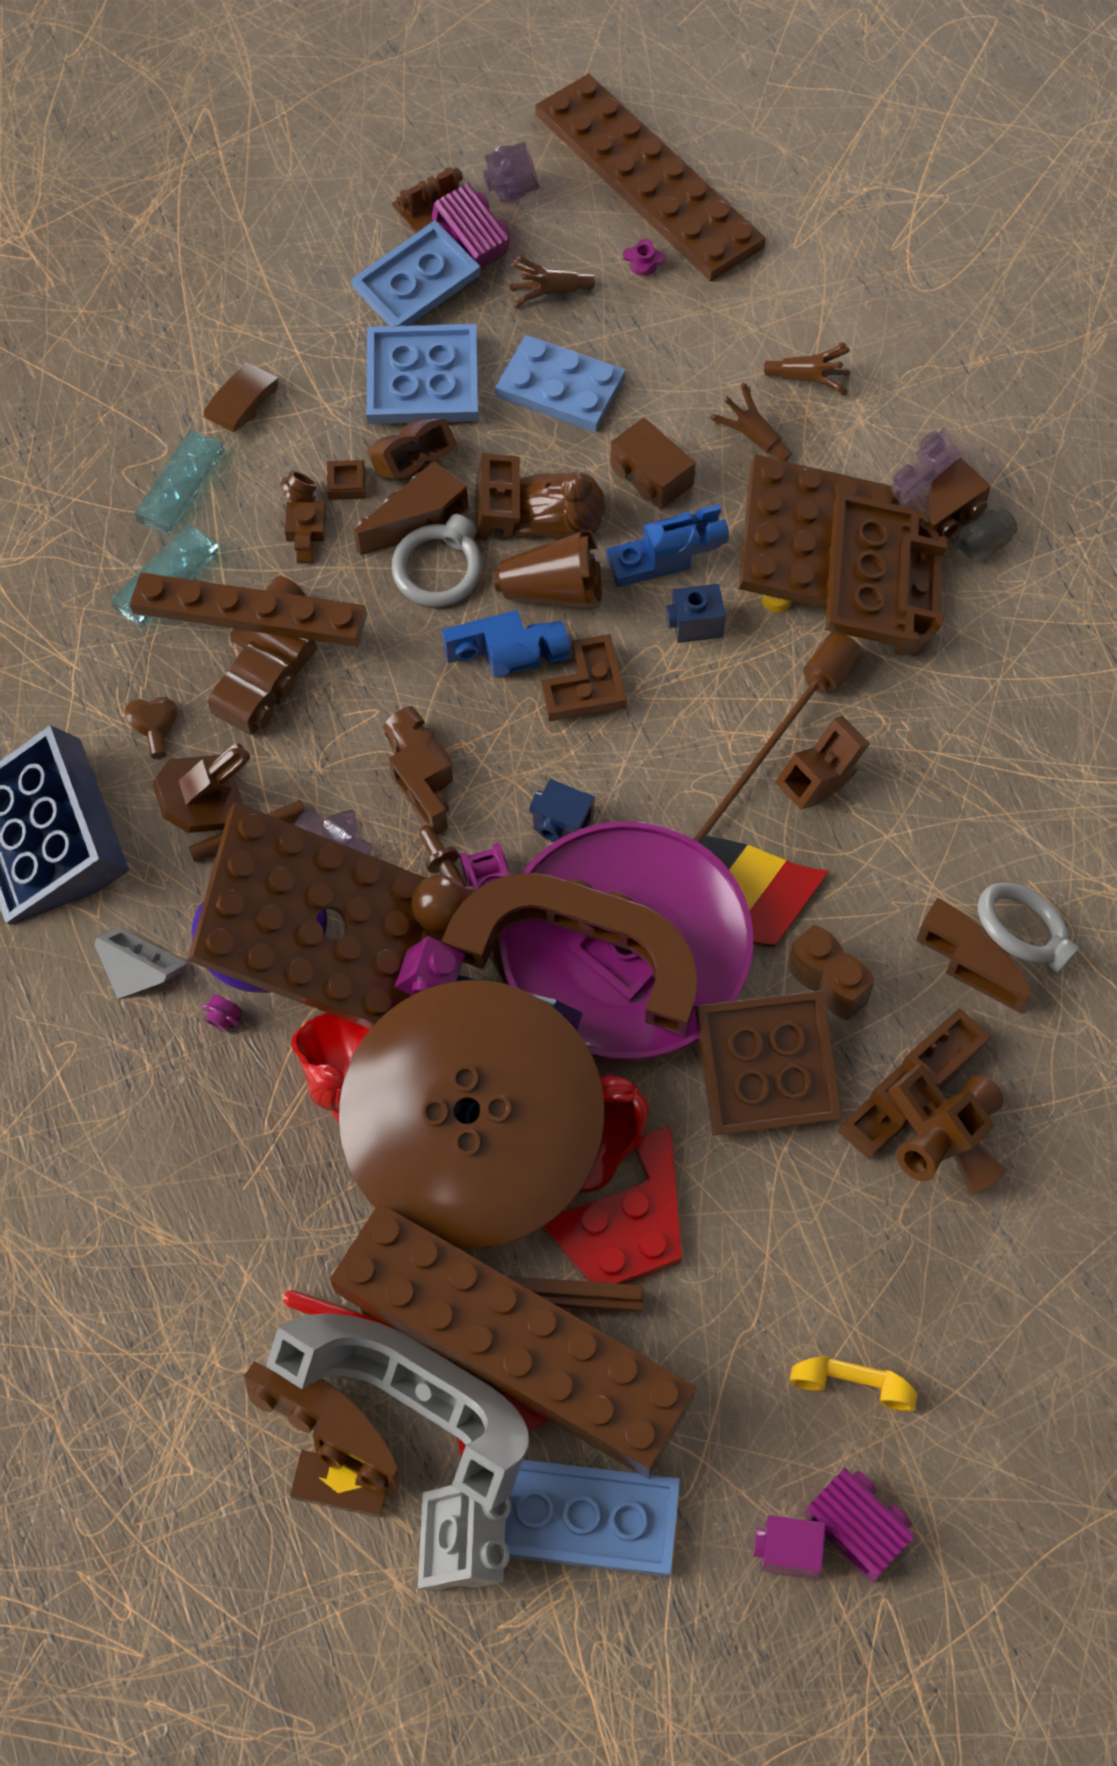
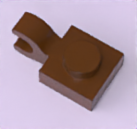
[285,501,326,563]

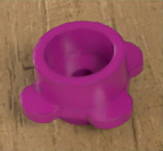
[623,239,665,276]

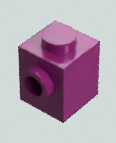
[394,936,465,996]
[753,1515,825,1580]

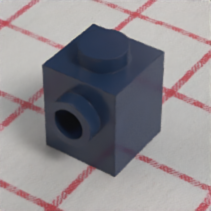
[665,584,726,643]
[529,778,595,842]

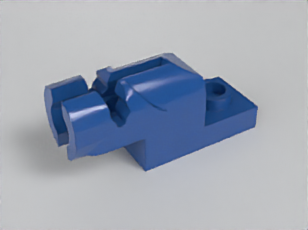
[606,504,729,588]
[442,610,571,676]

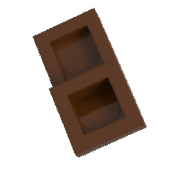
[203,363,279,432]

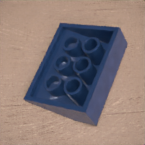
[0,725,130,925]

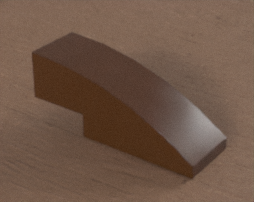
[916,897,1032,1013]

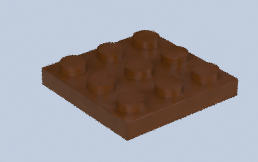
[694,990,842,1136]

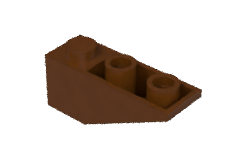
[354,461,468,555]

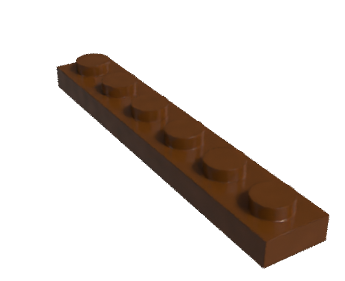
[129,572,367,647]

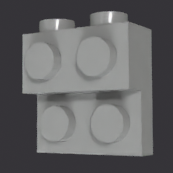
[418,1485,511,1591]

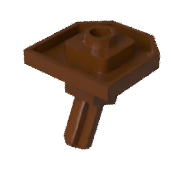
[153,744,250,833]

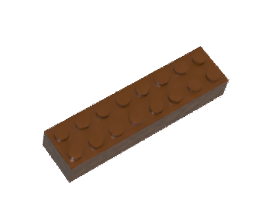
[330,1203,696,1479]

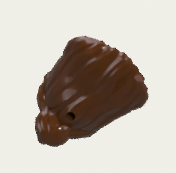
[512,471,606,539]

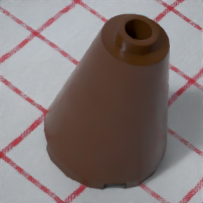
[494,530,602,609]

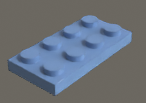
[505,1459,680,1577]

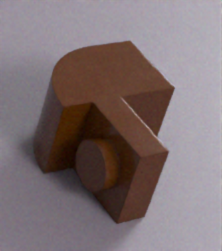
[775,716,870,810]

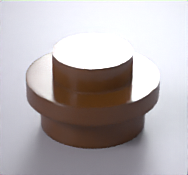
[280,471,317,502]

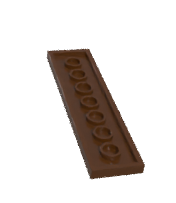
[535,73,766,282]

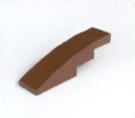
[838,1008,991,1160]

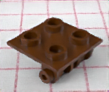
[392,167,463,234]

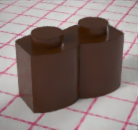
[367,418,457,478]
[208,641,295,735]
[788,925,874,1020]

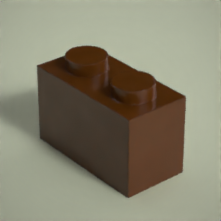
[610,417,696,510]

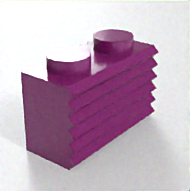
[432,183,510,268]
[804,1468,916,1583]

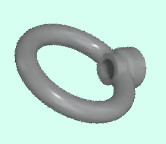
[391,514,483,607]
[977,882,1079,973]

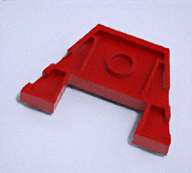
[541,1126,682,1284]

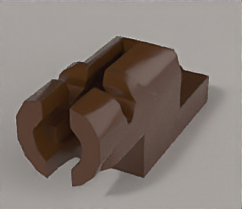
[383,706,453,834]

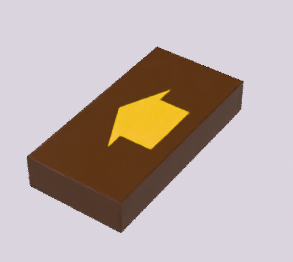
[290,1450,388,1518]

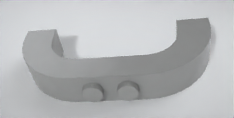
[266,1314,529,1511]

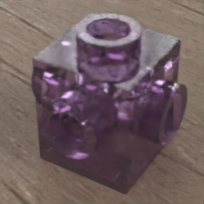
[483,142,540,202]

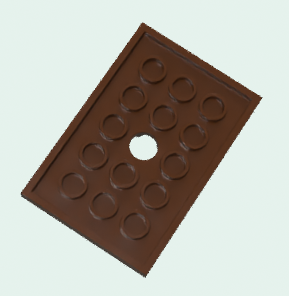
[187,802,445,1028]

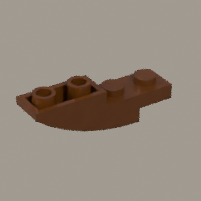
[244,1361,400,1495]

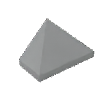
[94,926,188,999]

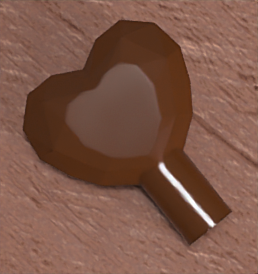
[125,697,178,759]

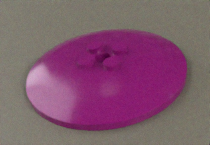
[500,821,753,1062]

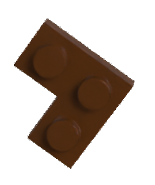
[541,634,627,722]

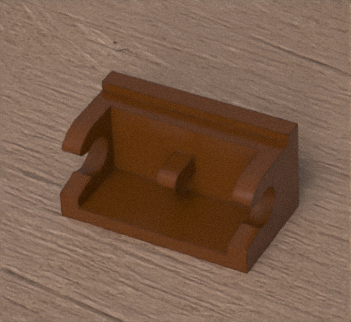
[476,453,520,540]

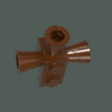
[888,1064,1007,1194]

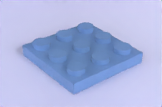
[366,324,479,424]

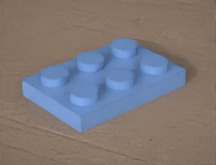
[351,220,481,326]
[495,334,626,433]

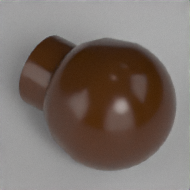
[411,875,476,933]

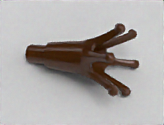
[510,255,595,308]
[764,342,851,396]
[711,382,792,461]

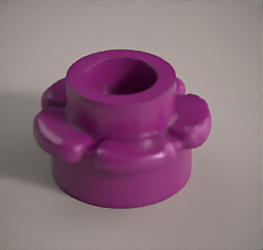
[201,995,242,1032]

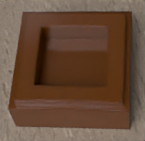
[327,460,366,500]

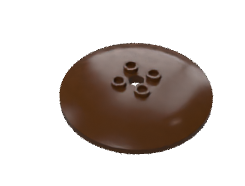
[339,980,605,1249]

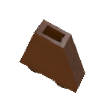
[925,457,991,539]

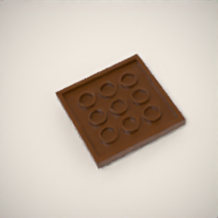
[738,454,899,609]

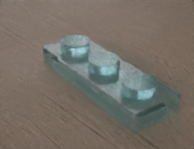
[134,430,224,535]
[110,524,219,628]

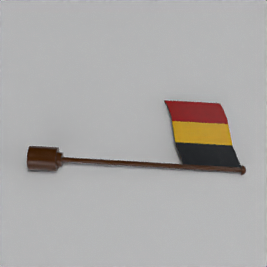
[694,632,862,947]

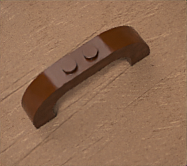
[441,873,697,1036]

